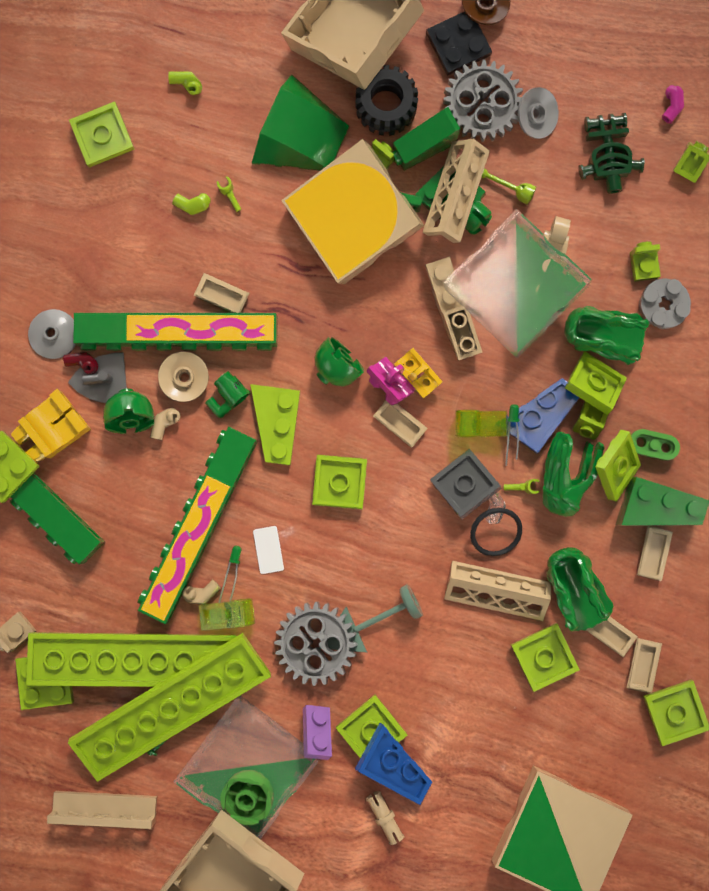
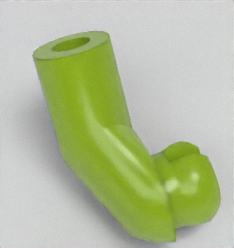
[168,71,202,95]
[172,193,211,215]

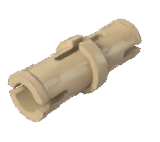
[366,791,405,845]

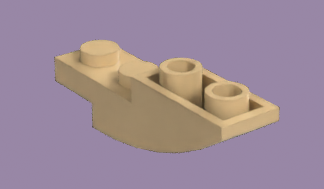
[425,257,482,360]

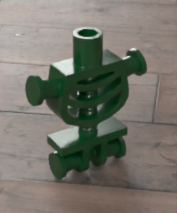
[578,113,645,194]

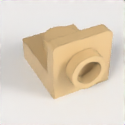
[0,612,37,653]

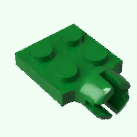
[415,166,492,235]

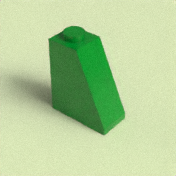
[392,107,460,171]

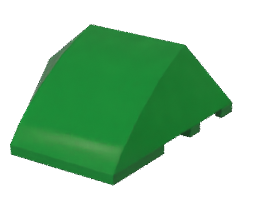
[252,75,349,171]

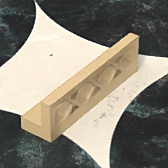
[423,139,490,243]
[444,561,551,621]
[47,791,157,829]

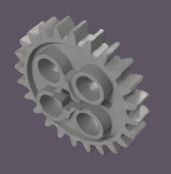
[443,60,523,142]
[274,602,358,686]

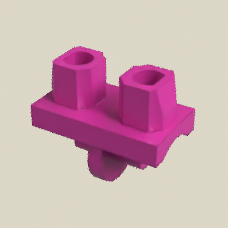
[366,357,415,405]

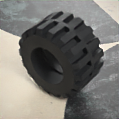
[355,65,418,136]

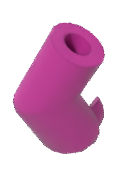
[662,85,684,124]

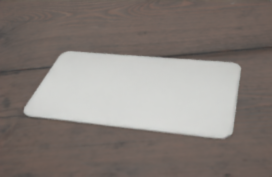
[253,526,284,574]

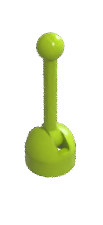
[481,168,536,205]

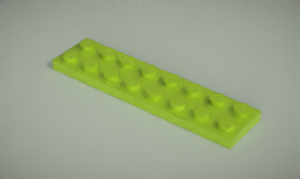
[26,632,236,687]
[68,633,271,782]

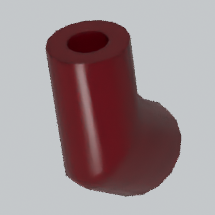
[63,352,98,374]

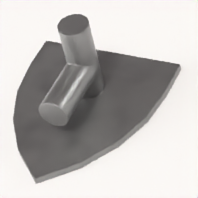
[68,352,127,403]

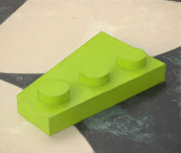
[250,384,300,466]

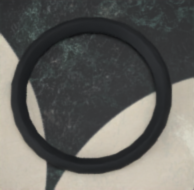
[470,508,522,556]

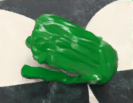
[564,306,649,365]
[542,432,605,517]
[546,547,614,632]

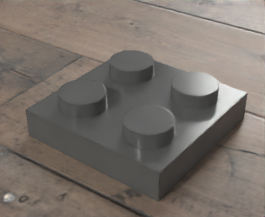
[430,449,502,519]

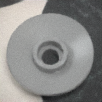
[518,87,559,139]
[28,309,76,359]

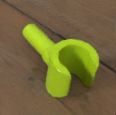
[217,176,242,212]
[504,479,540,494]

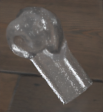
[485,492,506,524]

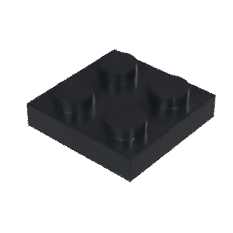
[426,11,492,76]

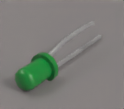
[505,404,520,466]
[218,545,242,606]

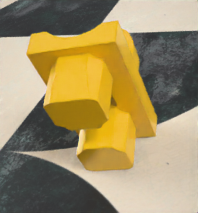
[394,348,442,399]

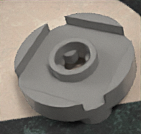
[639,278,691,329]

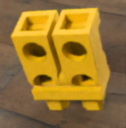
[11,389,91,463]

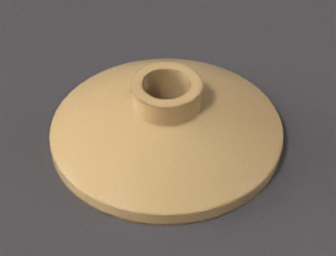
[158,352,209,402]

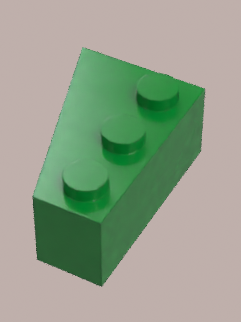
[615,477,709,526]

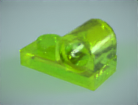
[455,410,508,437]
[199,598,255,630]

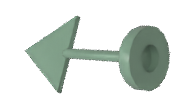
[319,584,423,653]

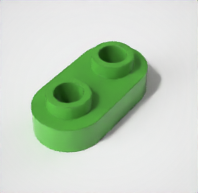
[631,429,680,461]

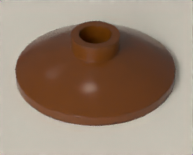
[462,0,510,25]

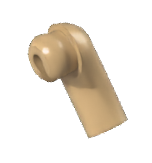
[150,408,180,440]
[182,579,221,604]

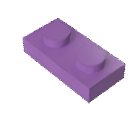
[303,705,332,760]

